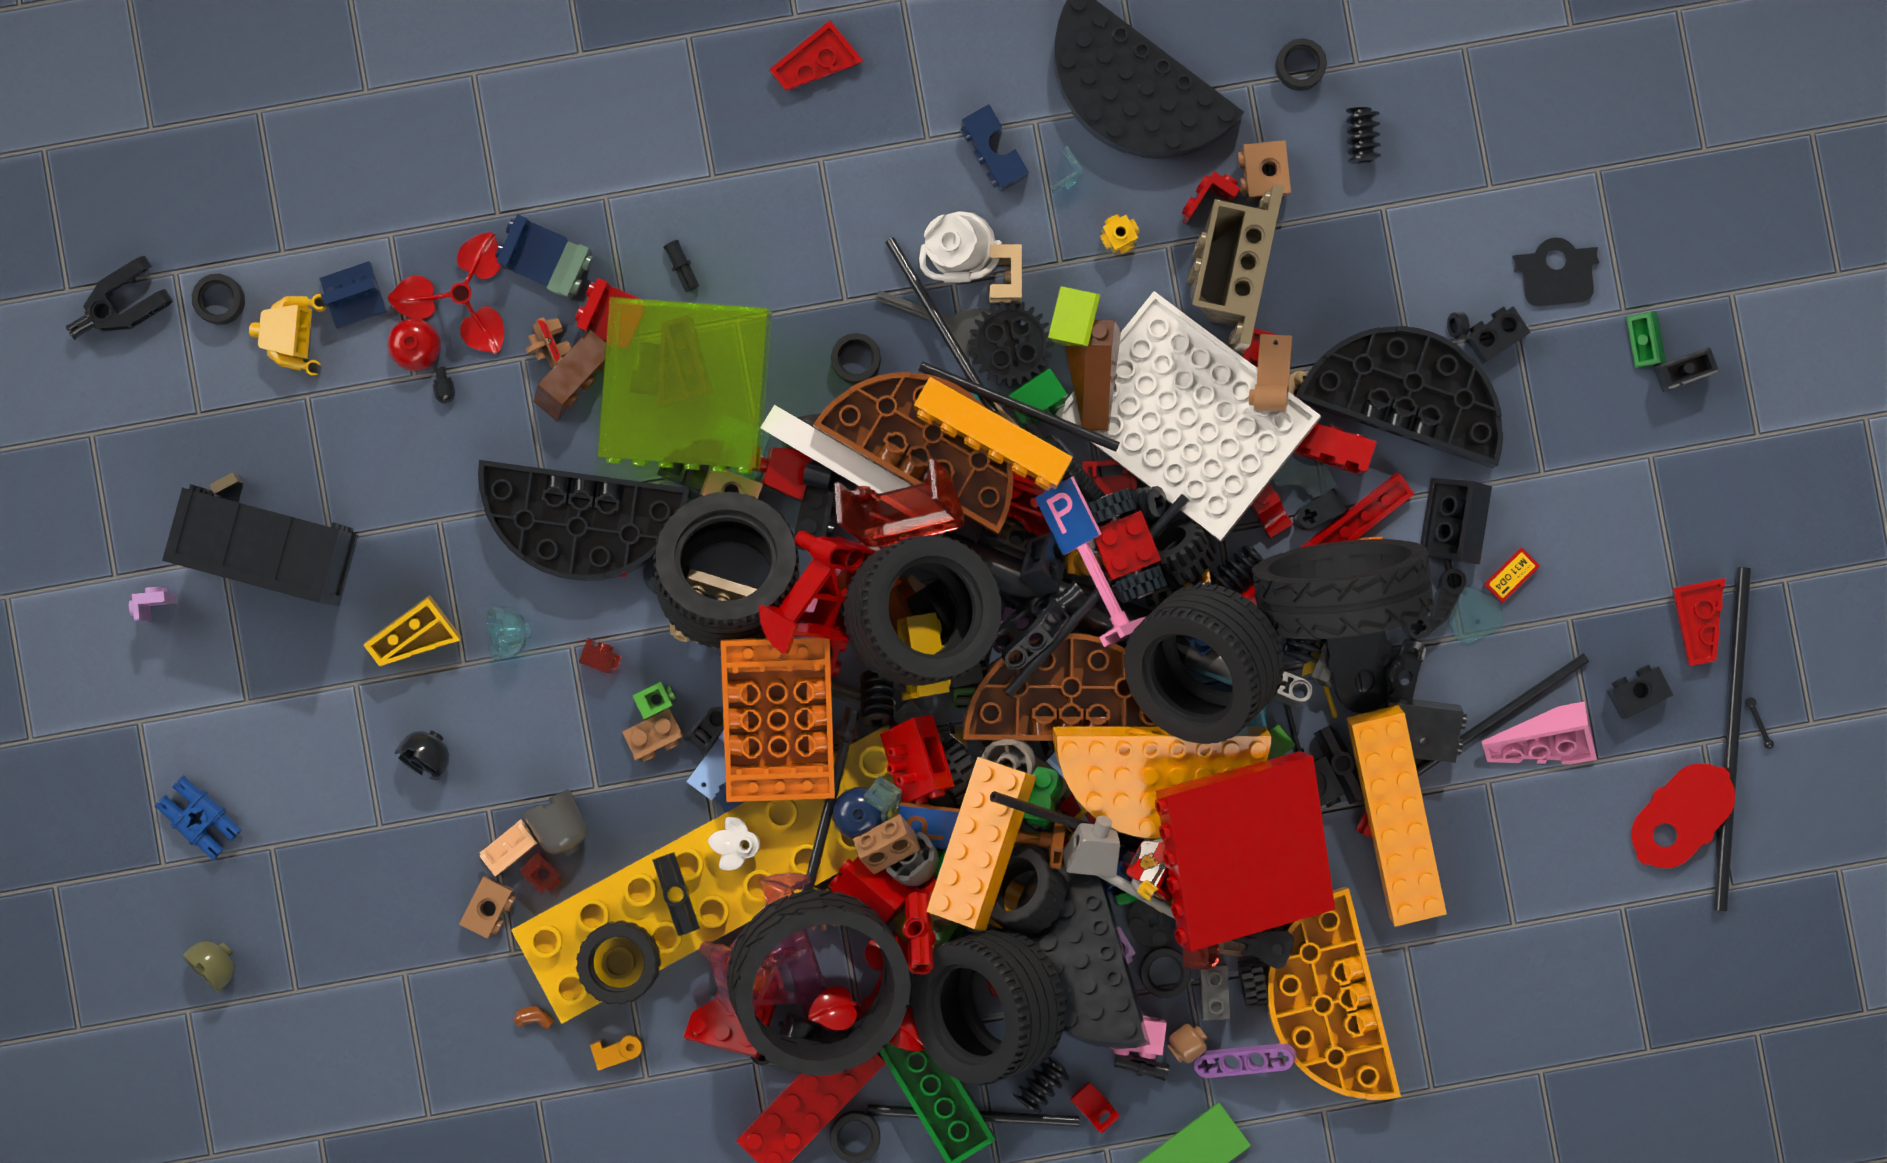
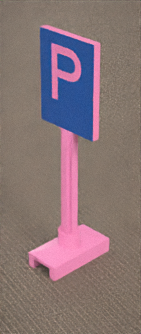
[1035,477,1146,647]

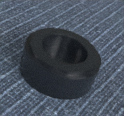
[1447,311,1470,339]

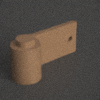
[1249,334,1292,412]

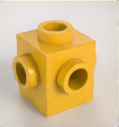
[1100,214,1140,254]

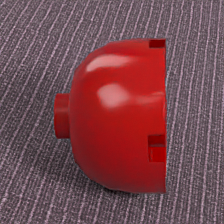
[387,318,441,372]

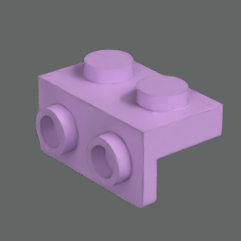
[129,587,177,622]

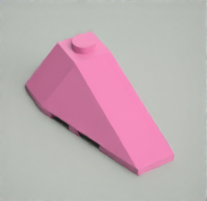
[1482,702,1597,765]

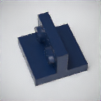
[319,261,387,329]

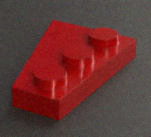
[769,20,863,91]
[1672,578,1726,666]

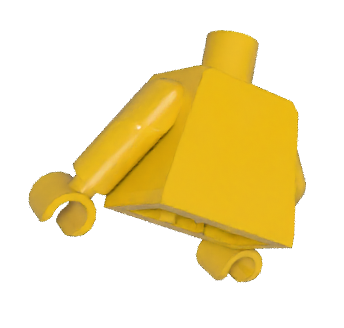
[249,294,326,376]

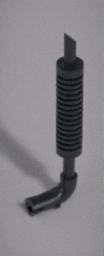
[1025,417,1171,529]

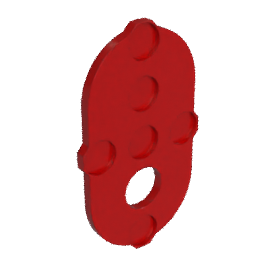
[1631,763,1735,868]

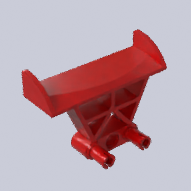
[758,530,876,654]

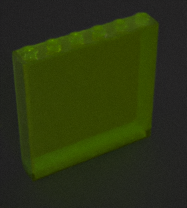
[598,297,772,474]

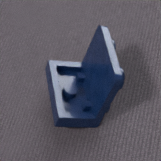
[495,214,568,285]

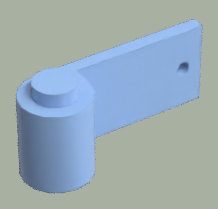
[686,730,726,801]

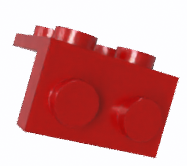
[1181,171,1241,225]
[575,278,647,349]

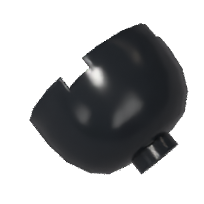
[394,730,450,780]

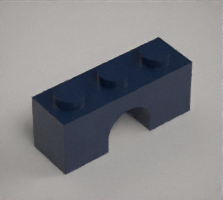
[960,104,1029,192]

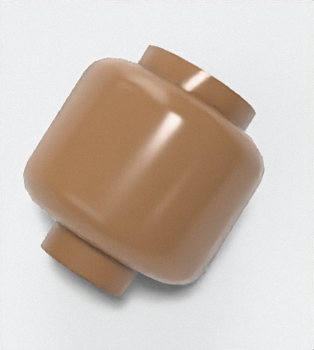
[1167,1024,1208,1063]

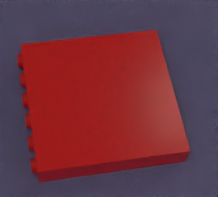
[1155,751,1335,952]

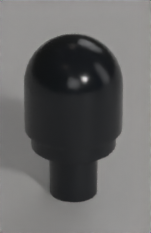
[432,366,455,404]

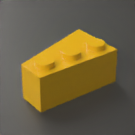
[364,595,461,666]
[897,613,951,701]

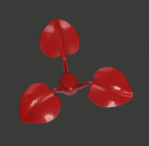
[387,232,504,353]
[808,931,925,1051]

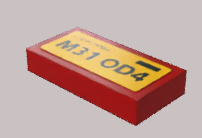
[1483,547,1540,603]

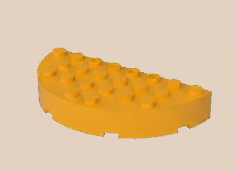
[1053,726,1272,839]
[1265,887,1401,1100]

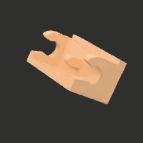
[479,819,539,876]

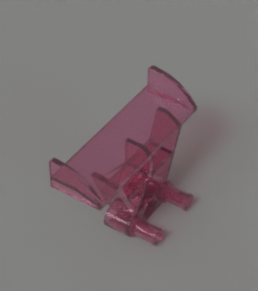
[699,873,834,1032]

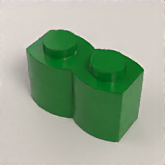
[1024,766,1063,829]

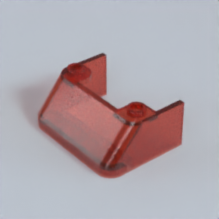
[834,459,965,548]

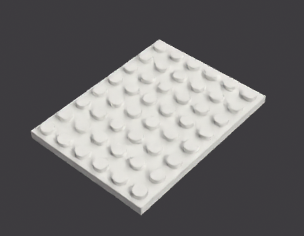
[1056,291,1321,542]

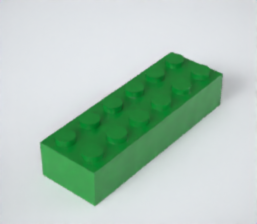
[879,1002,996,1163]

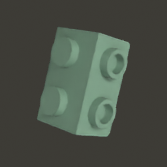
[547,242,593,300]

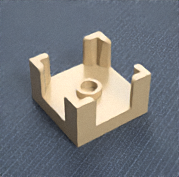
[989,244,1022,304]

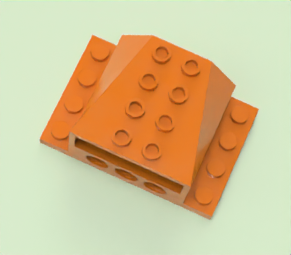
[721,637,835,802]

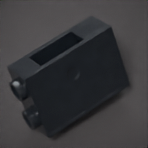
[1385,696,1467,763]

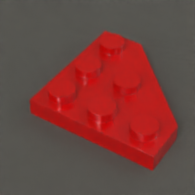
[683,975,784,1058]

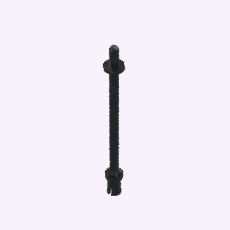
[796,706,862,892]

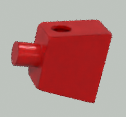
[749,447,813,501]

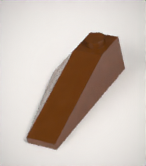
[1066,320,1121,431]

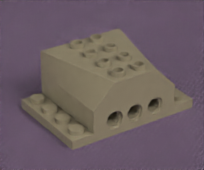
[1187,184,1284,356]

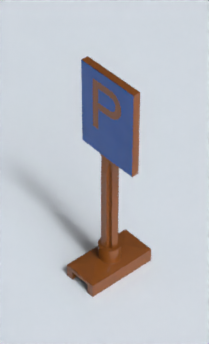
[899,802,1066,869]

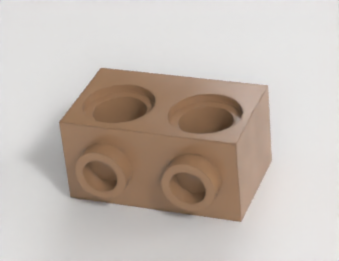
[853,814,920,874]

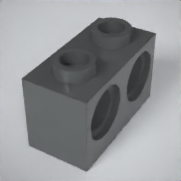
[1198,963,1230,1020]

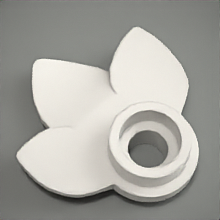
[708,817,760,870]

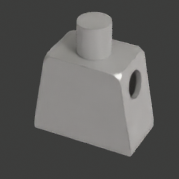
[1062,816,1120,877]

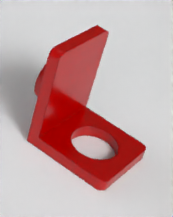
[1070,1082,1120,1134]

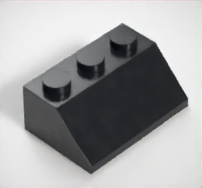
[1420,478,1492,564]

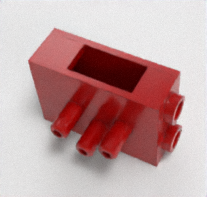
[880,715,955,805]

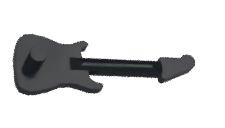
[1175,924,1294,969]

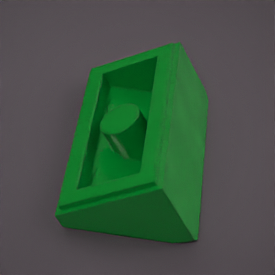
[1626,311,1666,368]

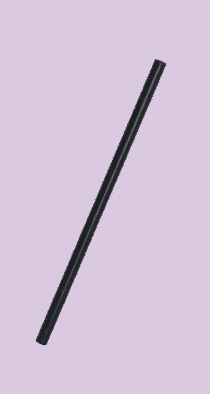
[1714,567,1751,911]

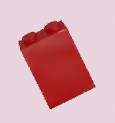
[828,856,916,925]

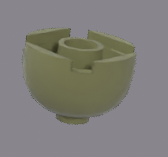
[182,940,235,993]

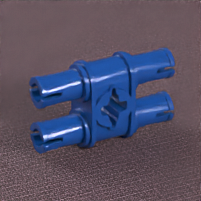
[154,775,242,861]

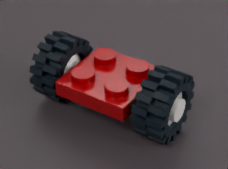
[1087,488,1168,603]

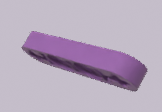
[1194,1043,1296,1078]

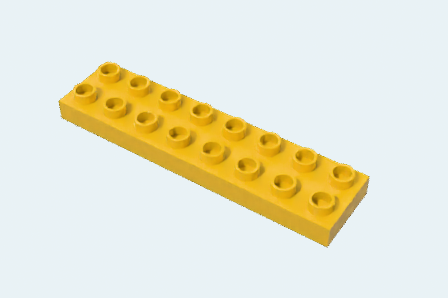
[511,727,929,1024]

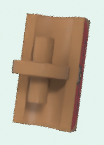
[525,317,571,369]

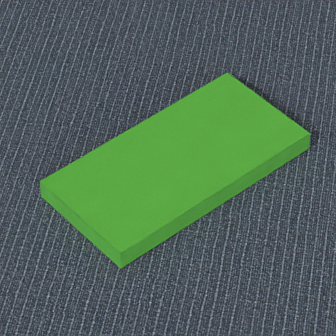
[1137,1102,1251,1163]

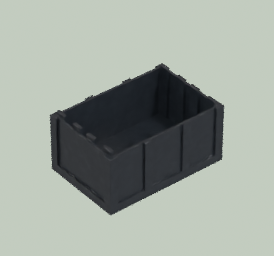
[162,484,359,606]

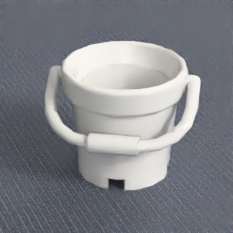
[919,211,1002,283]

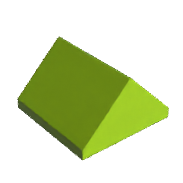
[1048,286,1100,346]

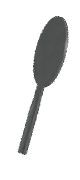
[876,290,1025,365]

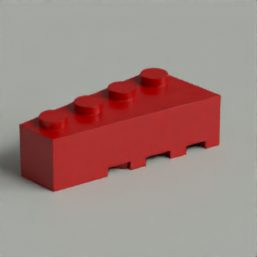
[1293,422,1377,475]

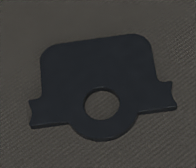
[1512,238,1600,306]

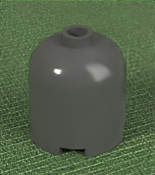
[523,789,588,856]

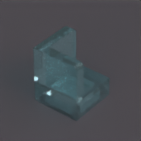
[864,776,902,822]

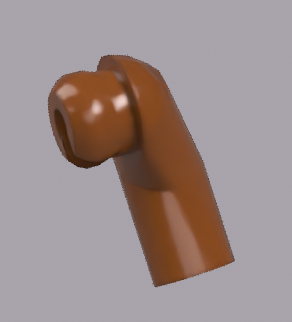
[514,1006,555,1030]

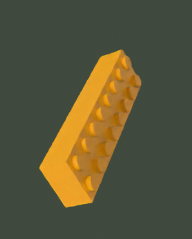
[1346,705,1447,927]

